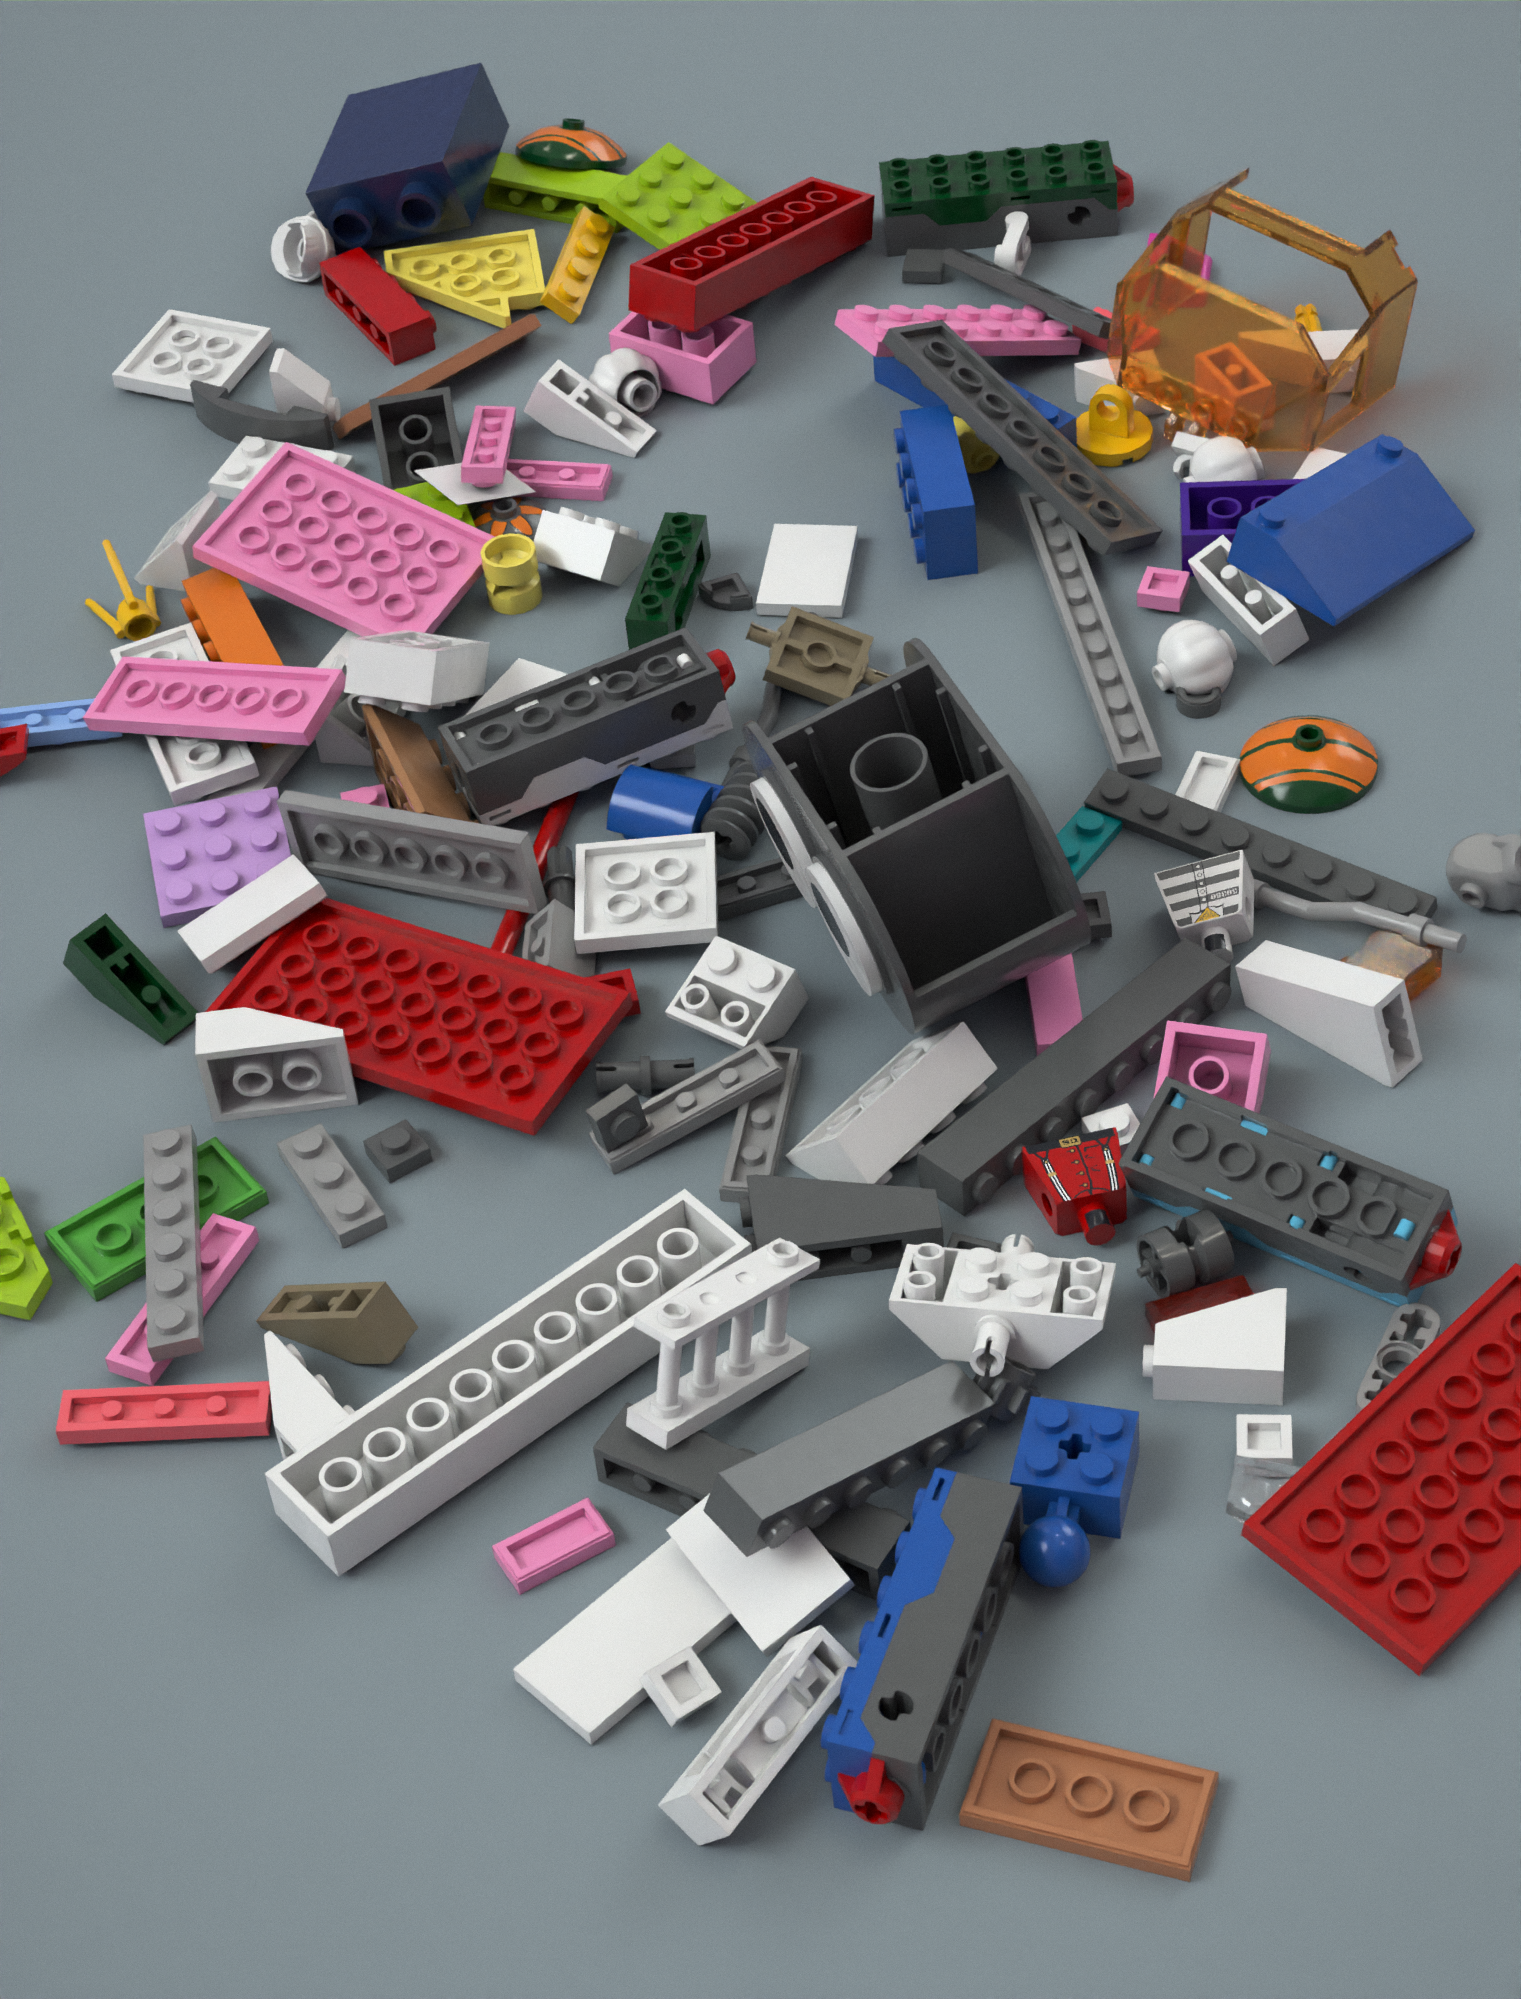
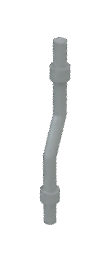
[1254,879,1467,953]

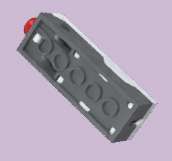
[438,627,736,826]

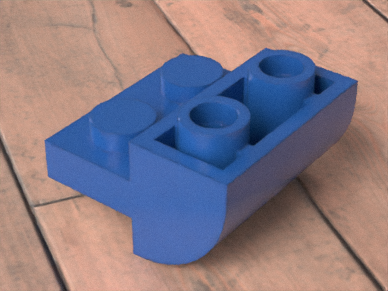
[606,764,724,840]

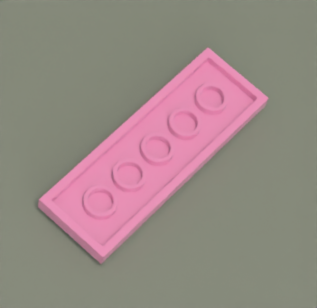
[835,305,1082,357]
[83,656,346,746]

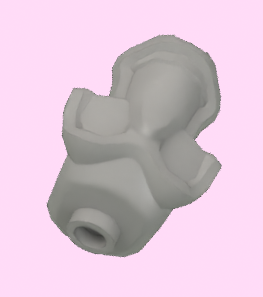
[1446,833,1521,912]

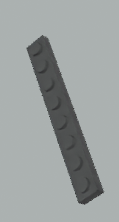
[1084,768,1438,939]

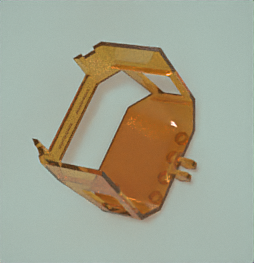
[1106,167,1418,452]

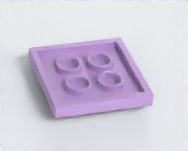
[143,786,291,928]

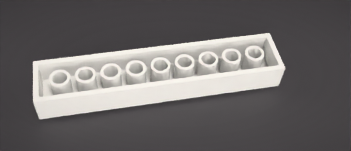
[265,1189,752,1577]

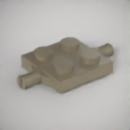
[745,606,892,706]

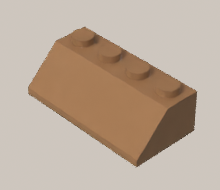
[362,704,479,823]

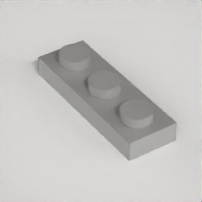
[276,1123,388,1249]

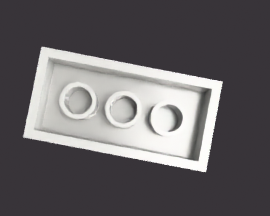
[344,630,490,712]

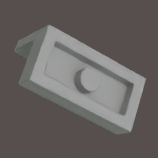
[522,899,596,977]

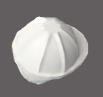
[271,216,336,282]

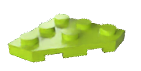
[0,1177,53,1320]

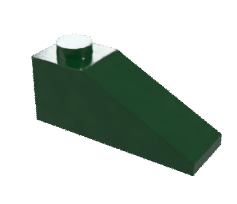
[63,913,199,1045]

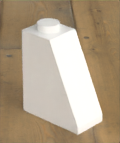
[1143,1288,1287,1405]

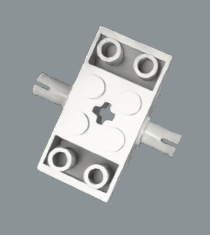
[889,1234,1116,1377]

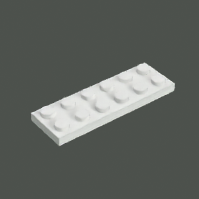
[110,623,260,806]

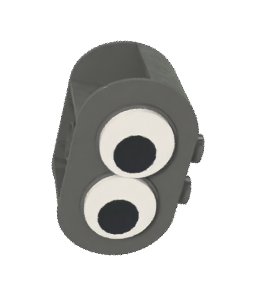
[742,638,1091,1034]

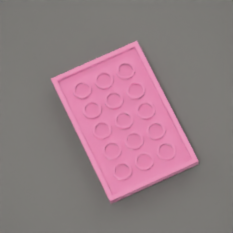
[193,442,495,636]

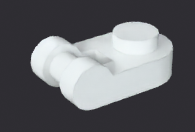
[994,211,1031,276]

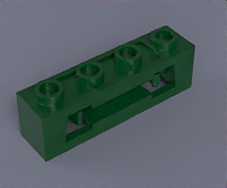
[625,512,711,650]

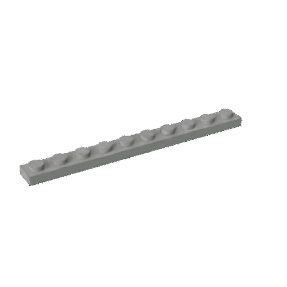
[1019,492,1162,776]

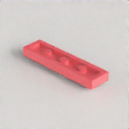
[56,1381,272,1445]

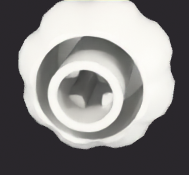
[588,347,662,418]
[1183,436,1265,483]
[1152,620,1237,695]

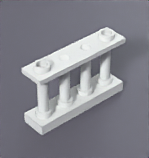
[626,1238,820,1450]

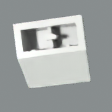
[533,507,652,587]
[665,936,809,1049]

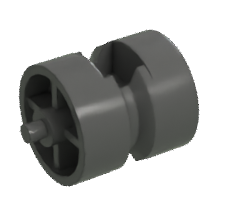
[1136,1209,1234,1299]

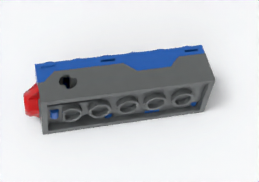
[821,1467,1024,1831]

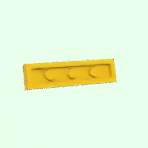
[540,206,615,324]

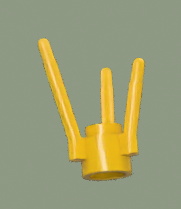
[85,539,161,641]

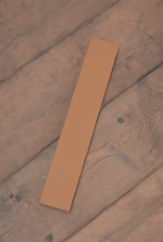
[332,314,541,440]

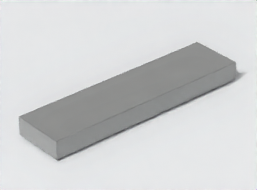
[588,1039,786,1174]
[719,1046,803,1203]

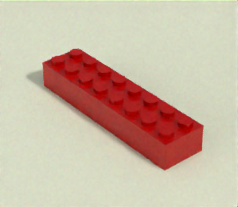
[628,177,875,333]

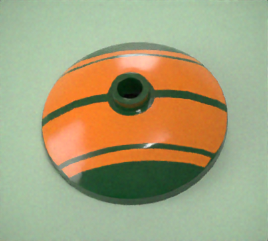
[515,118,627,169]
[1239,715,1378,814]

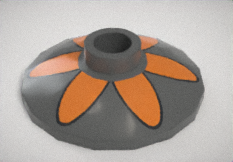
[470,496,546,541]

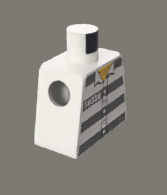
[1154,850,1254,963]

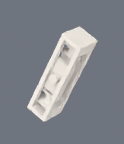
[658,1625,858,1846]

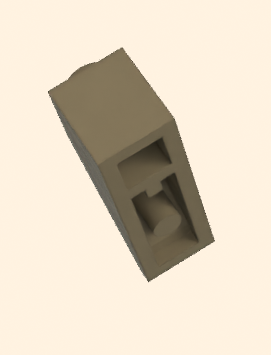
[256,1281,418,1364]

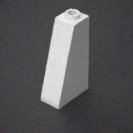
[1235,940,1423,1088]

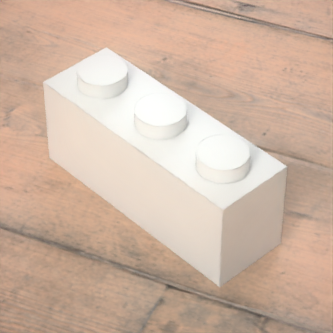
[1188,535,1309,666]

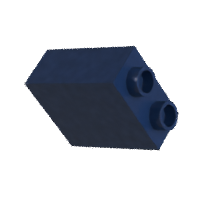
[305,63,510,256]

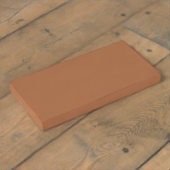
[959,1718,1219,1882]

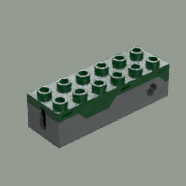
[879,140,1134,257]

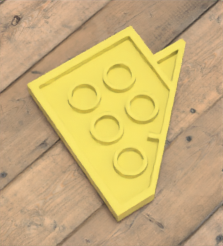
[384,229,545,329]

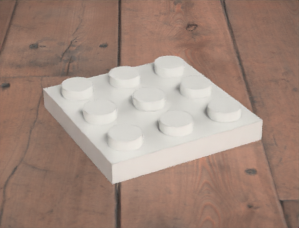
[112,309,273,403]
[574,832,719,954]

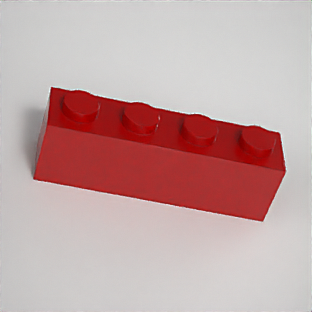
[319,247,437,366]

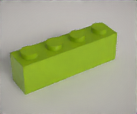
[483,152,626,233]

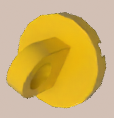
[1076,384,1153,467]

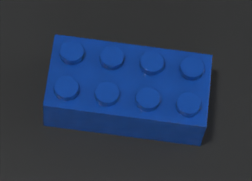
[893,405,978,580]

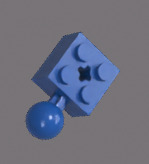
[1010,1396,1140,1588]

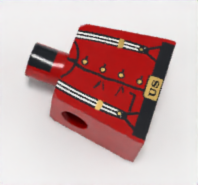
[1022,1127,1127,1246]

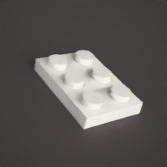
[208,436,356,500]

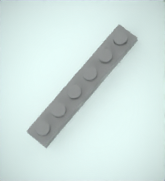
[143,1124,204,1362]

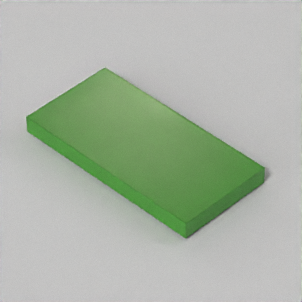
[44,1136,269,1302]

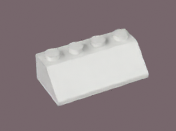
[785,1021,998,1185]

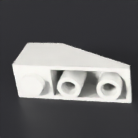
[264,1330,355,1460]

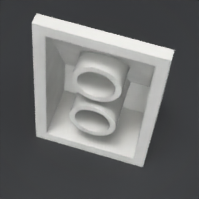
[195,1007,358,1123]

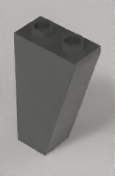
[739,1174,944,1281]

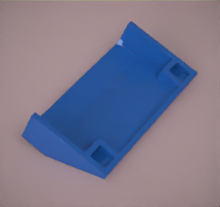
[1226,434,1475,626]

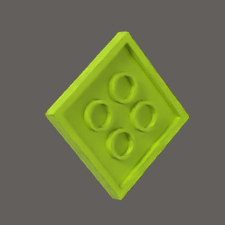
[599,142,757,250]

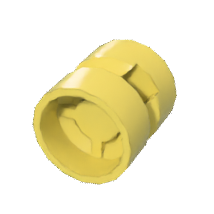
[480,533,543,615]

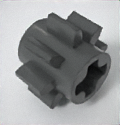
[973,1356,1041,1423]

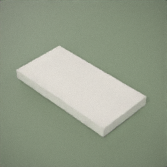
[513,1537,737,1745]

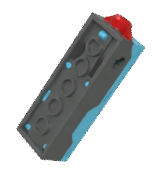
[1119,1076,1462,1307]

